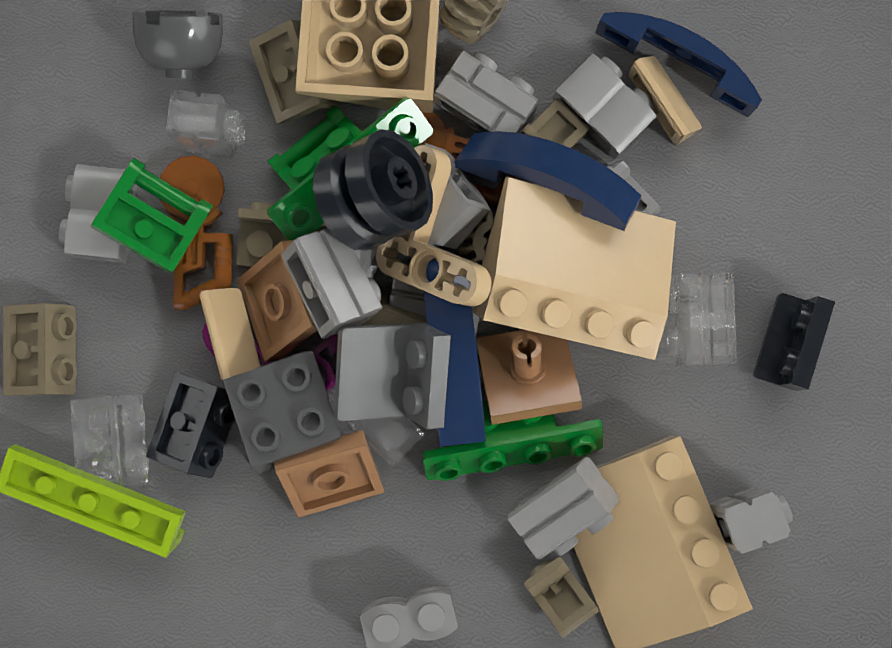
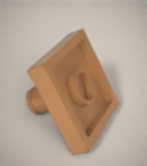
[237,240,318,362]
[476,330,582,425]
[274,430,385,518]

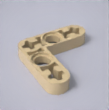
[376,145,492,307]

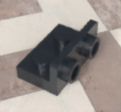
[753,293,835,391]
[145,372,236,478]

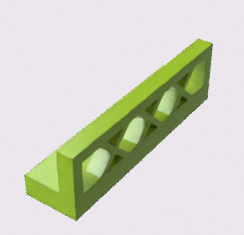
[0,444,186,558]

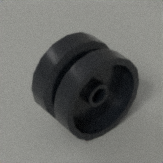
[313,129,433,251]

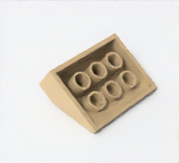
[295,0,441,113]
[472,177,676,360]
[573,435,753,648]

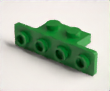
[267,97,433,240]
[422,400,603,481]

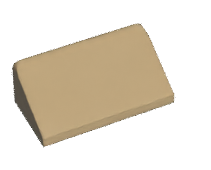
[628,56,702,146]
[199,288,261,380]

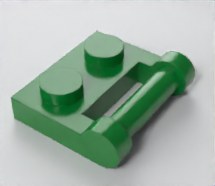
[267,105,362,190]
[91,158,213,275]

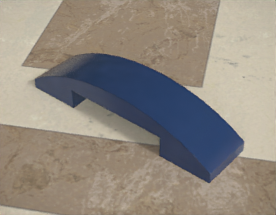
[595,12,762,117]
[455,131,642,231]
[424,262,486,446]

